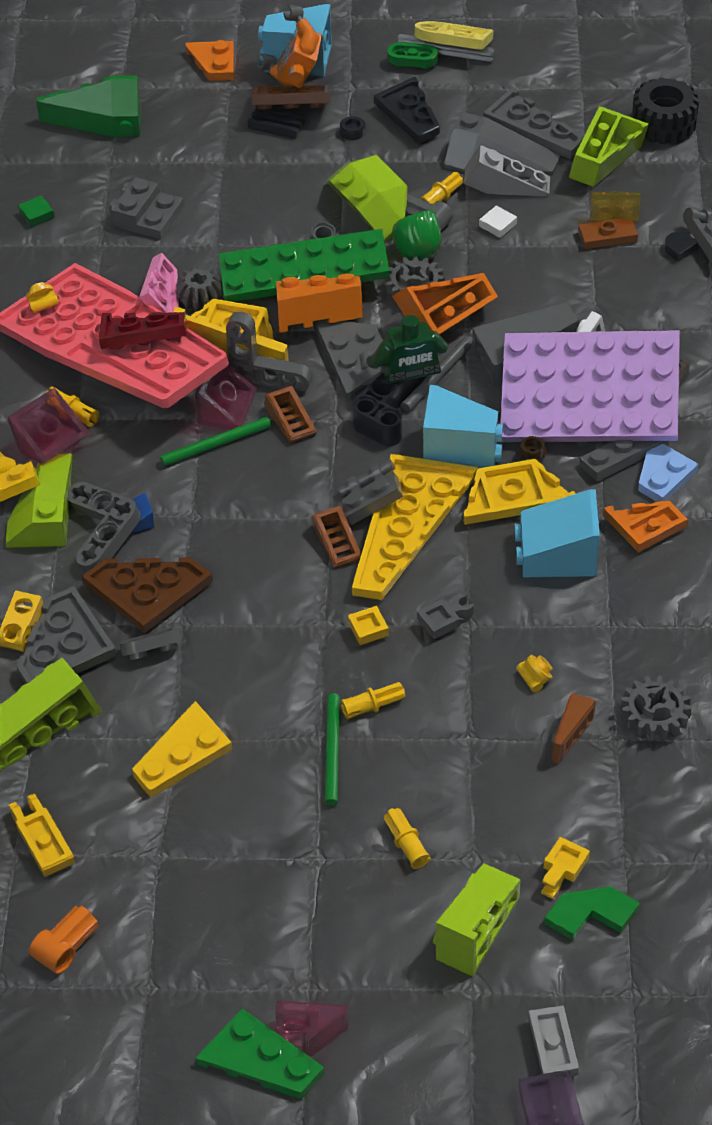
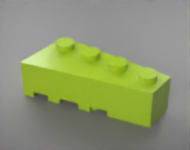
[0,657,103,771]

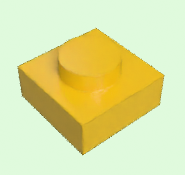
[348,606,389,645]

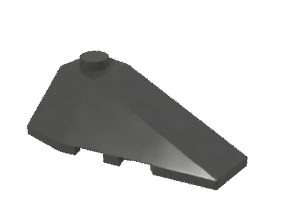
[444,112,561,176]

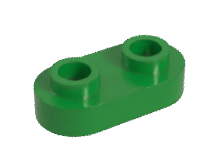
[387,42,438,69]

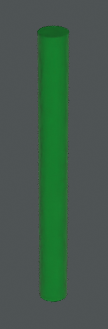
[160,417,271,467]
[325,693,340,807]

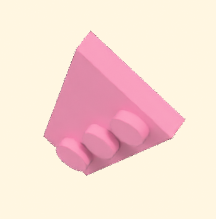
[139,253,179,312]

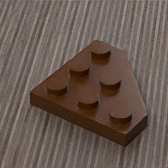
[82,557,213,633]

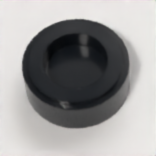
[340,116,366,140]

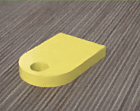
[414,21,494,50]

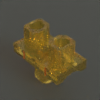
[590,191,641,221]

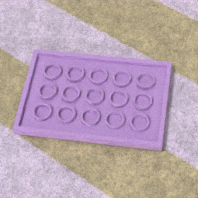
[500,330,680,442]

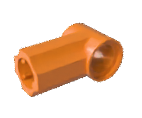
[29,905,98,974]

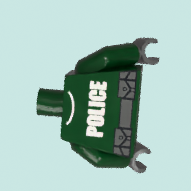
[359,315,448,384]

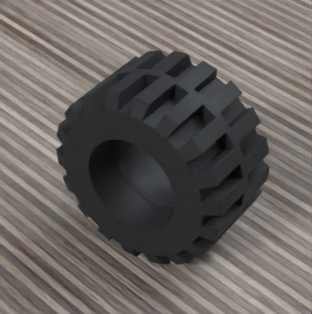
[632,78,699,144]

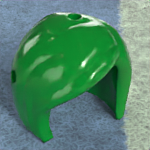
[392,210,442,261]

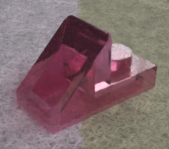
[275,1001,349,1057]

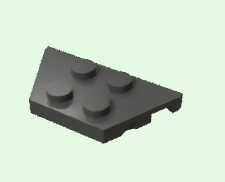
[314,319,383,401]

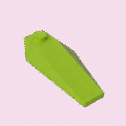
[5,453,73,548]

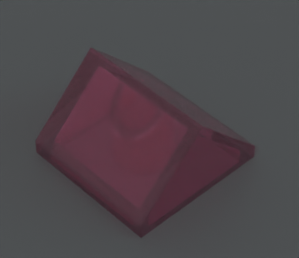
[195,364,257,430]
[7,387,90,465]

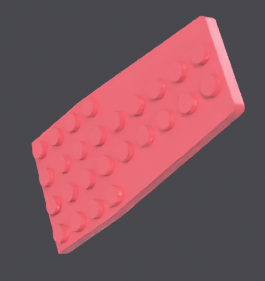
[0,263,228,408]

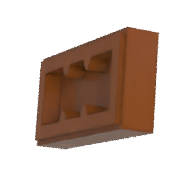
[578,217,638,249]

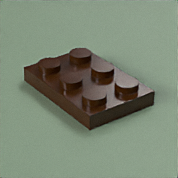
[251,85,330,109]

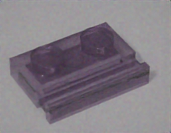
[518,1070,584,1125]

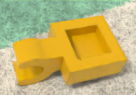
[541,837,590,899]

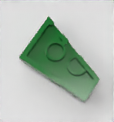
[195,1008,325,1100]

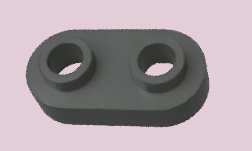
[119,627,183,660]

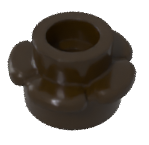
[518,436,547,462]

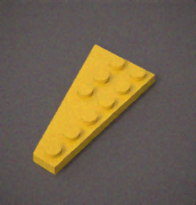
[352,454,478,600]

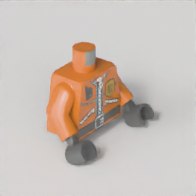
[256,5,322,88]

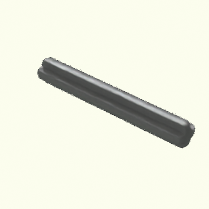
[397,34,495,62]

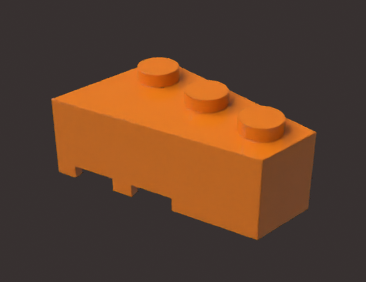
[392,273,498,334]
[276,274,363,333]

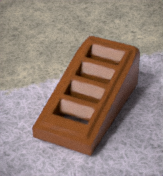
[264,385,317,443]
[312,505,361,569]
[552,693,596,764]

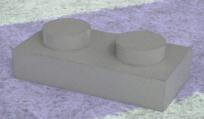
[528,1005,579,1081]

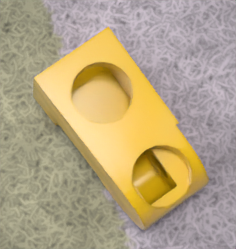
[0,590,44,652]

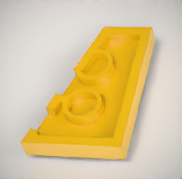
[132,701,232,798]

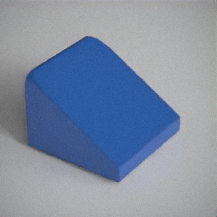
[118,493,155,533]

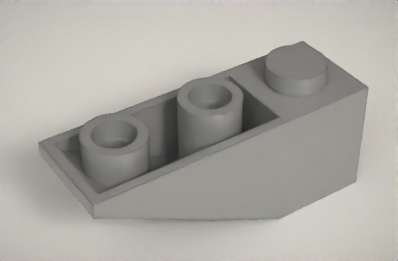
[464,145,550,197]

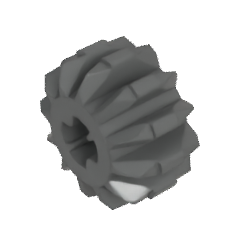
[176,266,223,311]

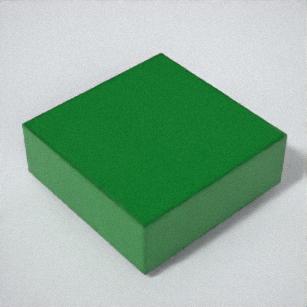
[18,195,55,227]

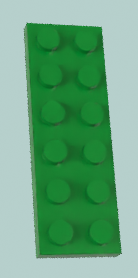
[219,229,390,302]

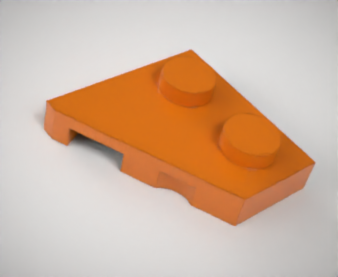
[185,40,234,81]
[603,500,688,553]

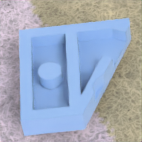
[638,444,698,502]

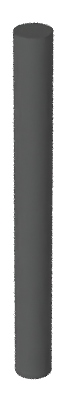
[401,335,472,412]

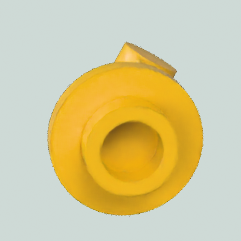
[26,282,59,314]
[516,655,552,693]

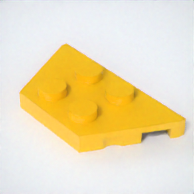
[191,299,274,340]
[463,459,576,525]

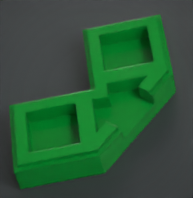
[544,886,640,940]

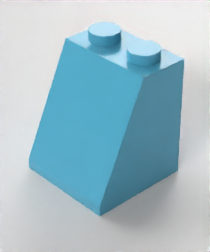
[258,4,332,77]
[423,385,503,469]
[514,489,600,577]

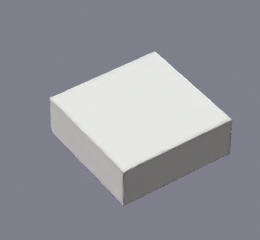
[479,206,517,238]

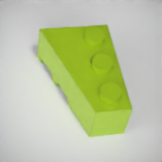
[569,106,648,187]
[433,863,521,977]

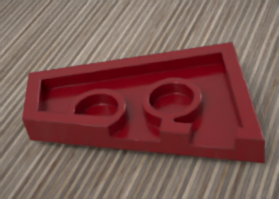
[99,312,187,350]

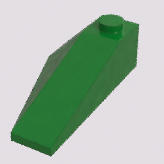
[36,75,142,137]

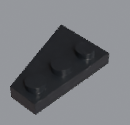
[374,76,440,144]

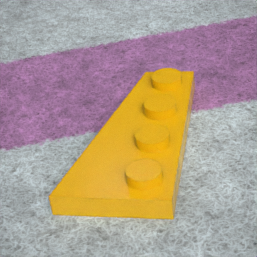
[173,307,289,370]

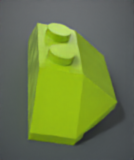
[326,155,408,243]

